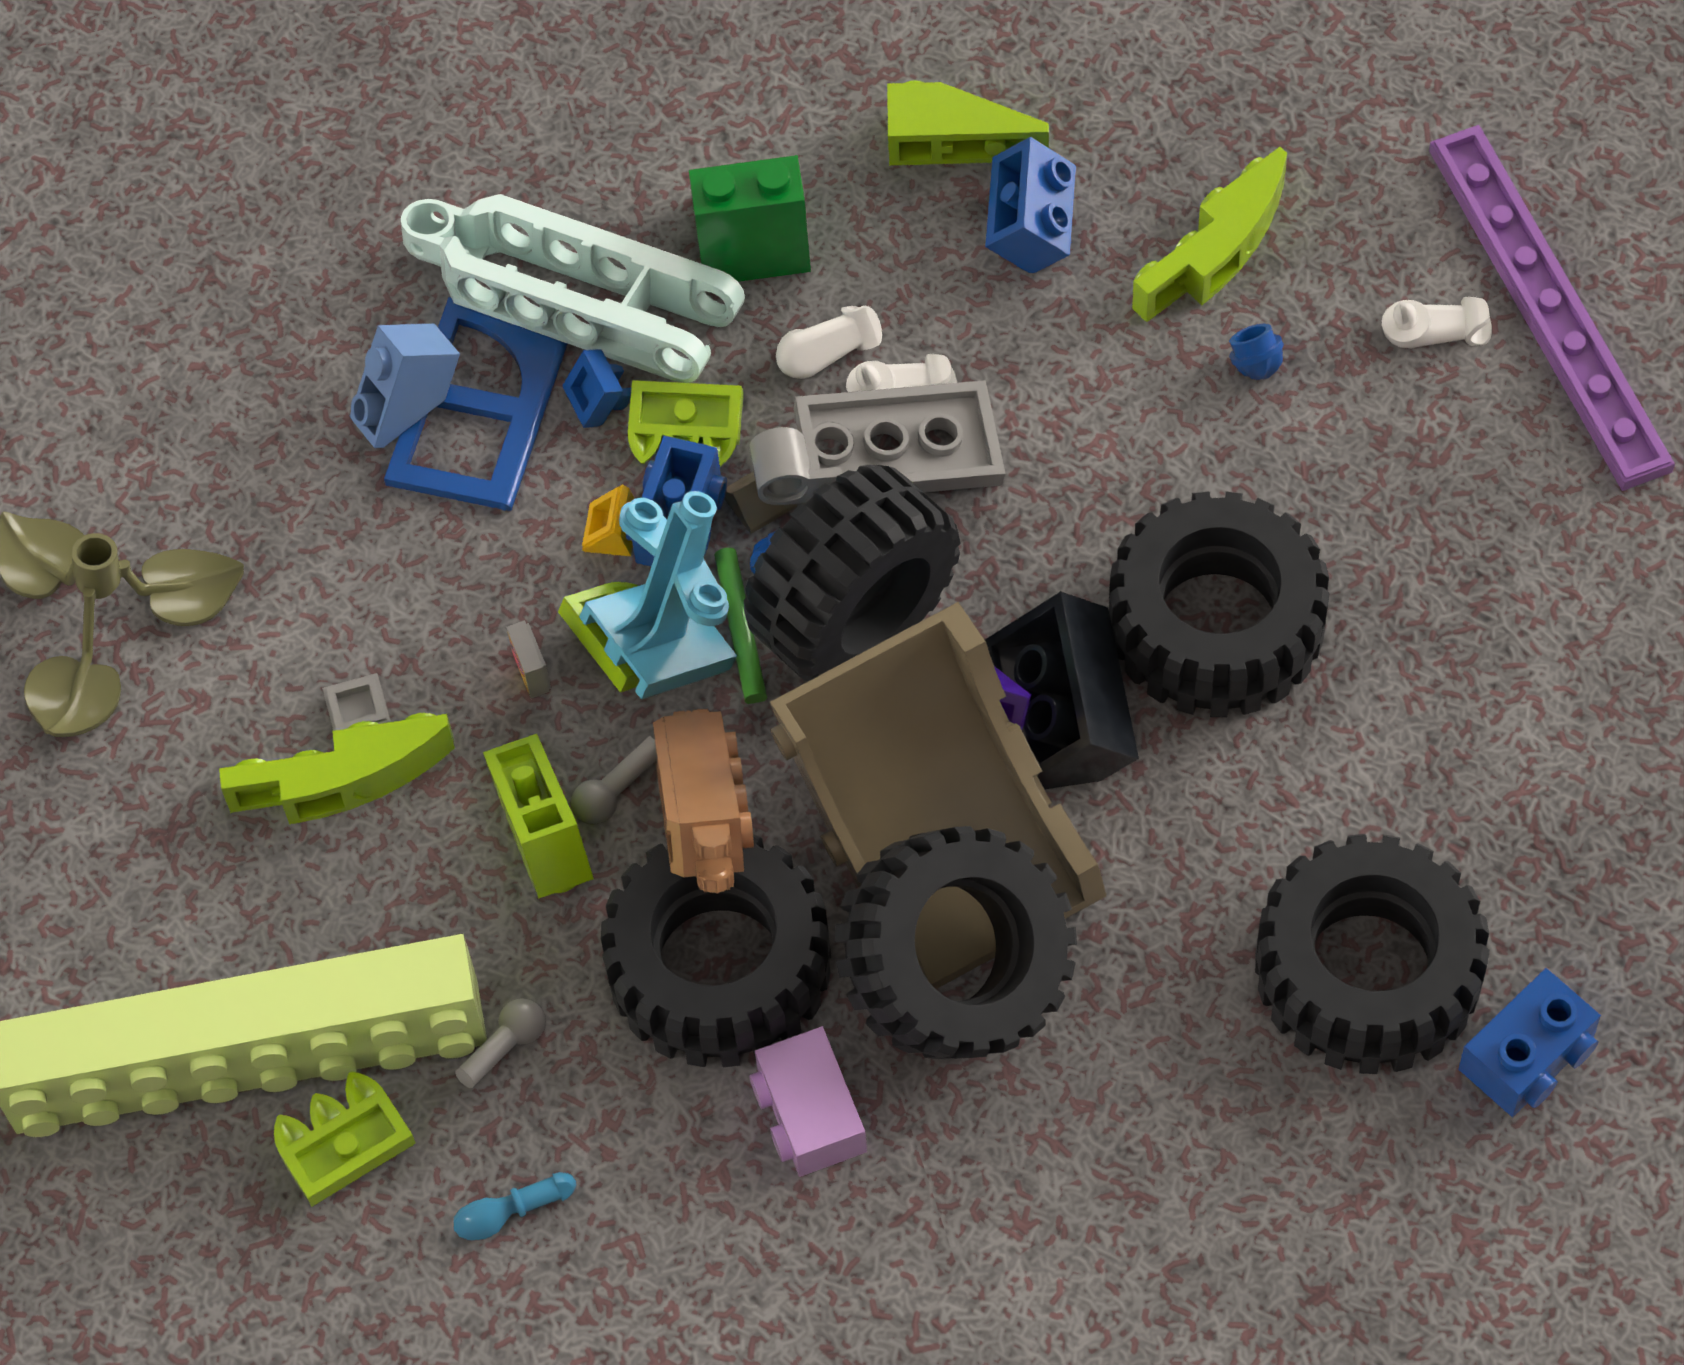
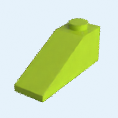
[887,80,1049,166]
[483,733,594,899]

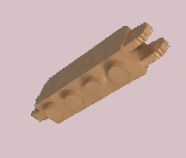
[653,709,754,894]

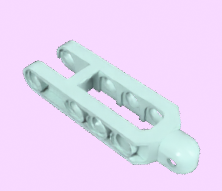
[401,194,745,383]

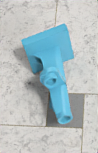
[579,491,737,699]

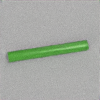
[714,548,767,704]

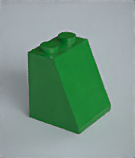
[689,155,811,282]

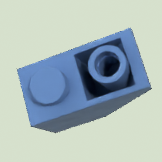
[350,323,460,448]

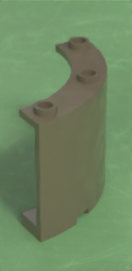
[770,602,1107,989]

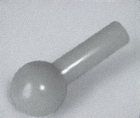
[571,735,657,824]
[455,998,546,1088]

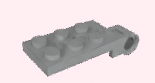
[749,380,1006,505]

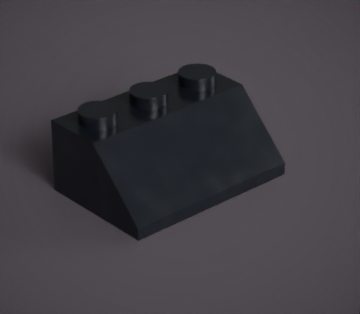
[985,591,1139,790]

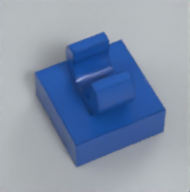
[562,349,631,428]

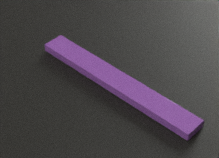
[1429,125,1675,491]

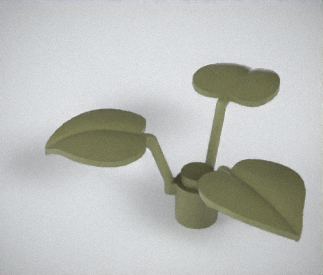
[0,511,244,737]

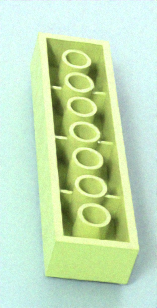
[0,934,487,1137]

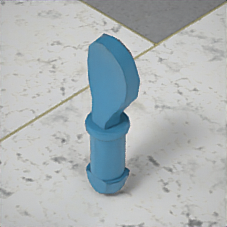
[454,1172,576,1240]

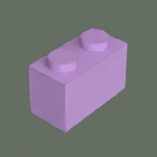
[749,1026,867,1177]

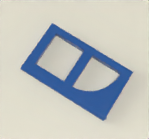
[384,297,568,511]

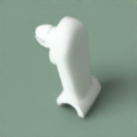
[1382,297,1492,348]
[776,305,882,379]
[846,354,957,392]

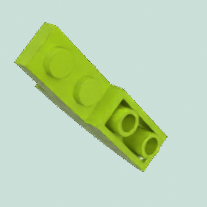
[1132,147,1287,322]
[219,713,455,825]

